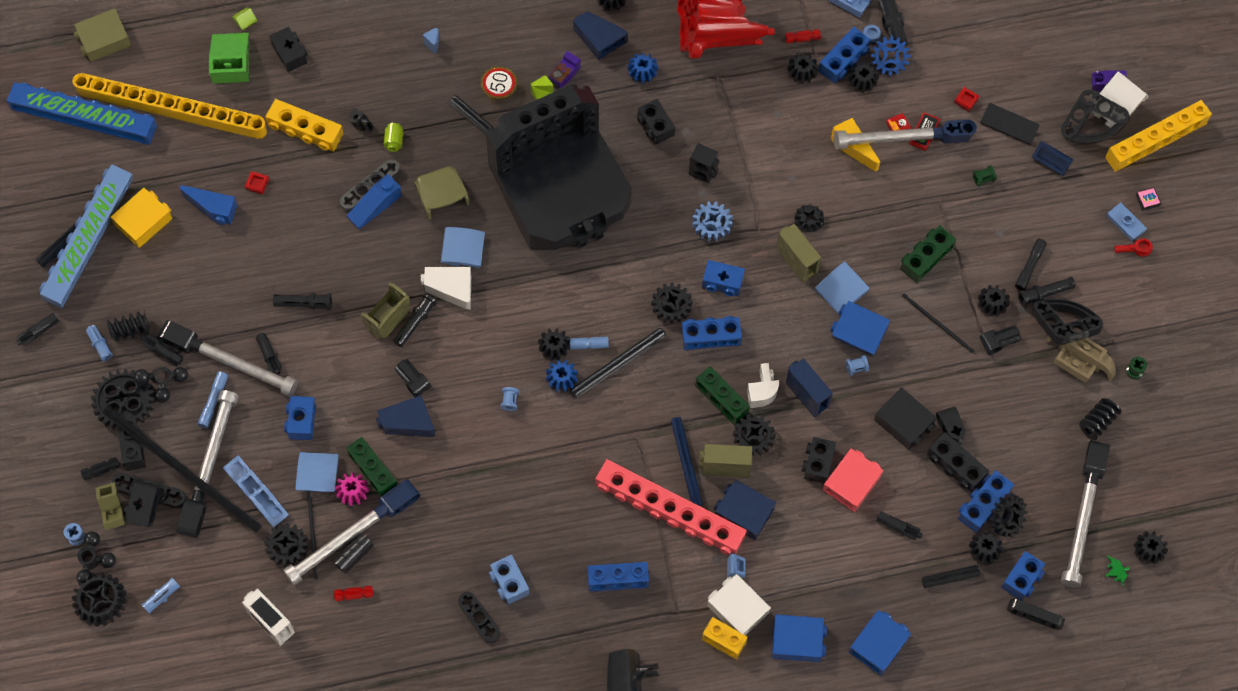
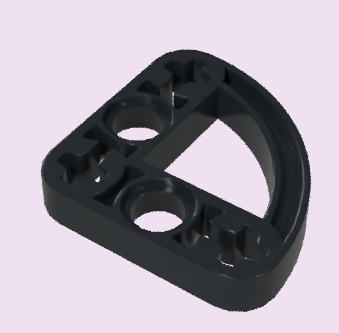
[1061,89,1130,144]
[1032,299,1103,345]

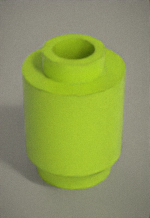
[384,123,404,152]

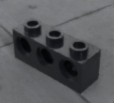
[927,433,989,493]

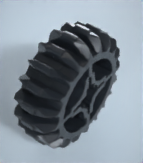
[72,572,127,627]

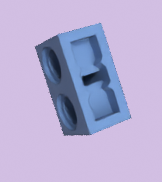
[489,555,530,605]

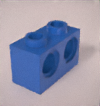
[1001,551,1045,601]

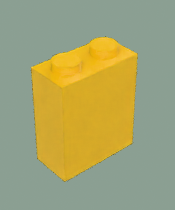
[110,188,172,248]

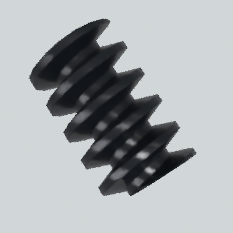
[107,310,150,342]
[1079,398,1122,440]

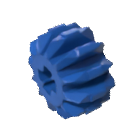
[627,52,658,84]
[546,359,578,392]

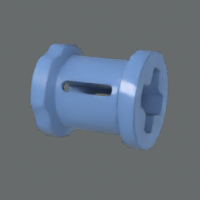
[845,355,869,376]
[500,387,519,411]
[64,523,85,546]

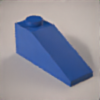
[347,174,402,229]
[180,185,237,225]

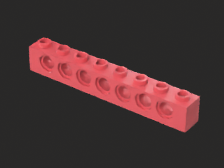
[595,459,747,555]

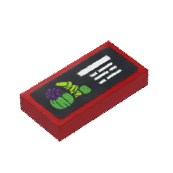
[909,112,940,151]

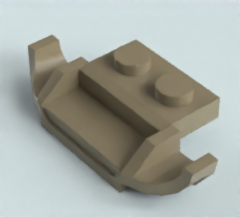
[1045,330,1116,383]

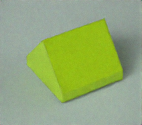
[232,8,257,31]

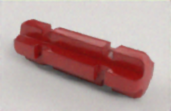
[785,29,821,43]
[334,586,373,601]

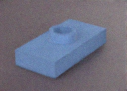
[1106,203,1147,242]

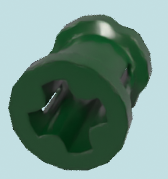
[972,165,996,187]
[1126,356,1147,379]

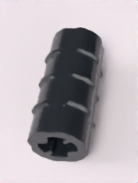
[333,533,374,574]

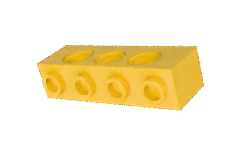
[265,99,344,152]

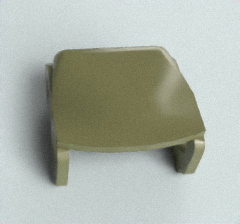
[414,166,470,220]
[361,283,410,339]

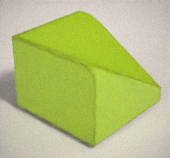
[531,75,553,100]

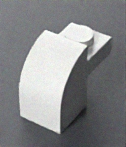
[747,363,779,408]

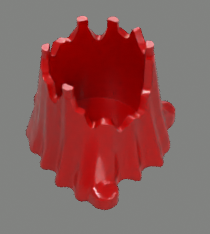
[677,0,775,59]

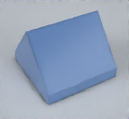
[423,28,439,53]
[727,554,745,578]

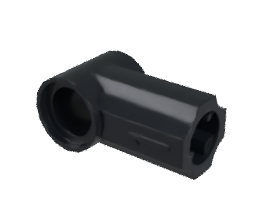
[979,325,1021,355]
[394,359,432,397]

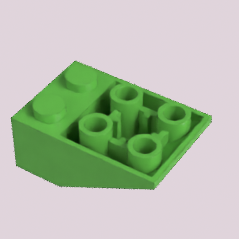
[209,33,249,84]

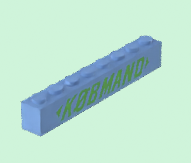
[39,164,133,308]

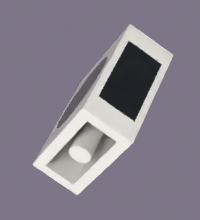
[242,589,295,646]

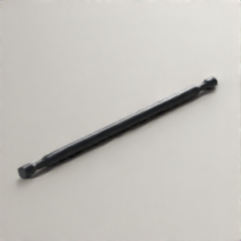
[902,293,975,353]
[307,491,318,579]

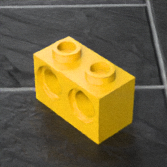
[702,617,748,660]

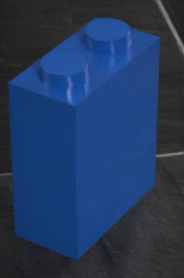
[830,301,890,357]
[849,610,911,676]
[772,614,827,662]

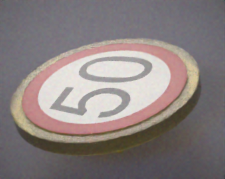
[481,66,517,100]

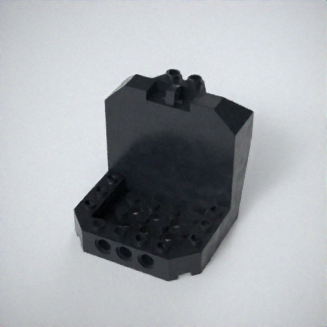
[486,84,631,250]

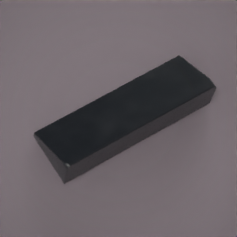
[980,103,1040,145]

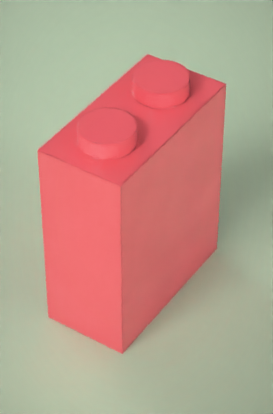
[823,449,883,512]

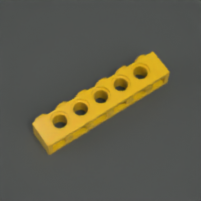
[1105,100,1212,172]

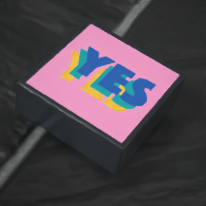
[1136,187,1161,211]

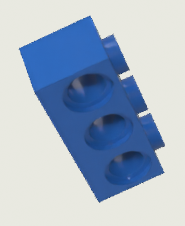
[818,27,871,84]
[682,316,742,350]
[958,470,1015,534]
[588,562,649,592]

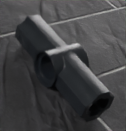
[878,0,907,48]

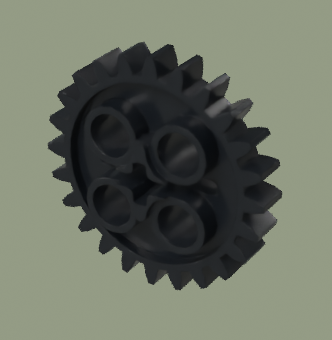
[91,369,156,430]

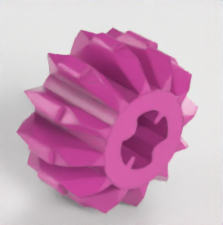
[335,472,369,507]

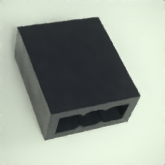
[874,387,937,450]

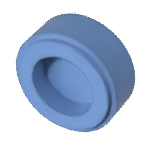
[863,25,881,44]

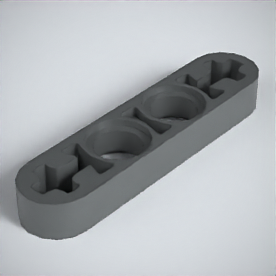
[340,160,400,213]

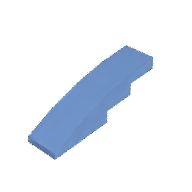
[223,455,289,527]

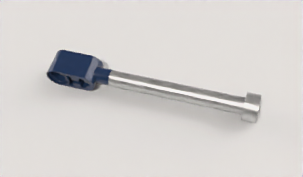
[834,119,977,150]
[283,479,421,586]

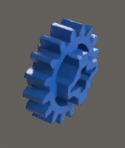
[871,36,911,76]

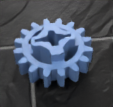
[692,201,733,242]

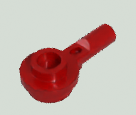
[1114,238,1153,257]

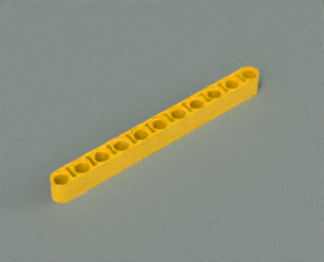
[72,73,267,139]

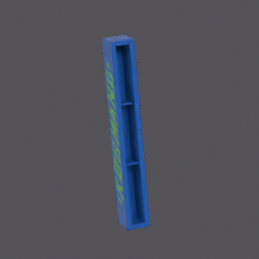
[7,82,157,145]

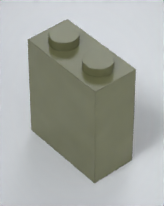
[73,8,131,62]
[776,224,821,283]
[699,444,752,478]

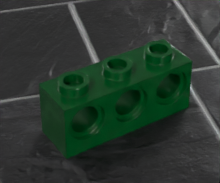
[900,225,957,283]
[695,366,750,426]
[346,437,397,497]

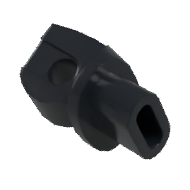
[348,108,374,132]

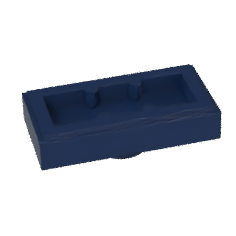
[1032,141,1074,176]

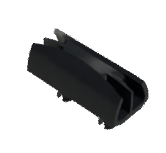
[607,649,660,691]

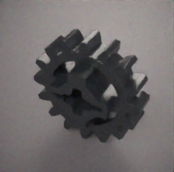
[651,282,693,324]
[733,414,775,456]
[990,494,1028,537]
[264,523,309,567]

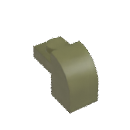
[95,482,125,530]

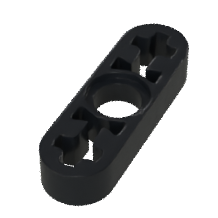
[458,592,500,644]
[1007,599,1065,630]

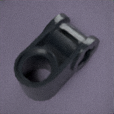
[936,406,965,445]

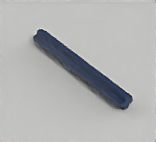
[671,417,703,507]

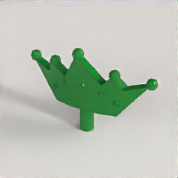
[1105,555,1130,586]

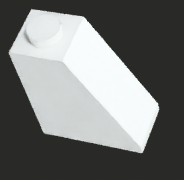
[421,267,471,309]

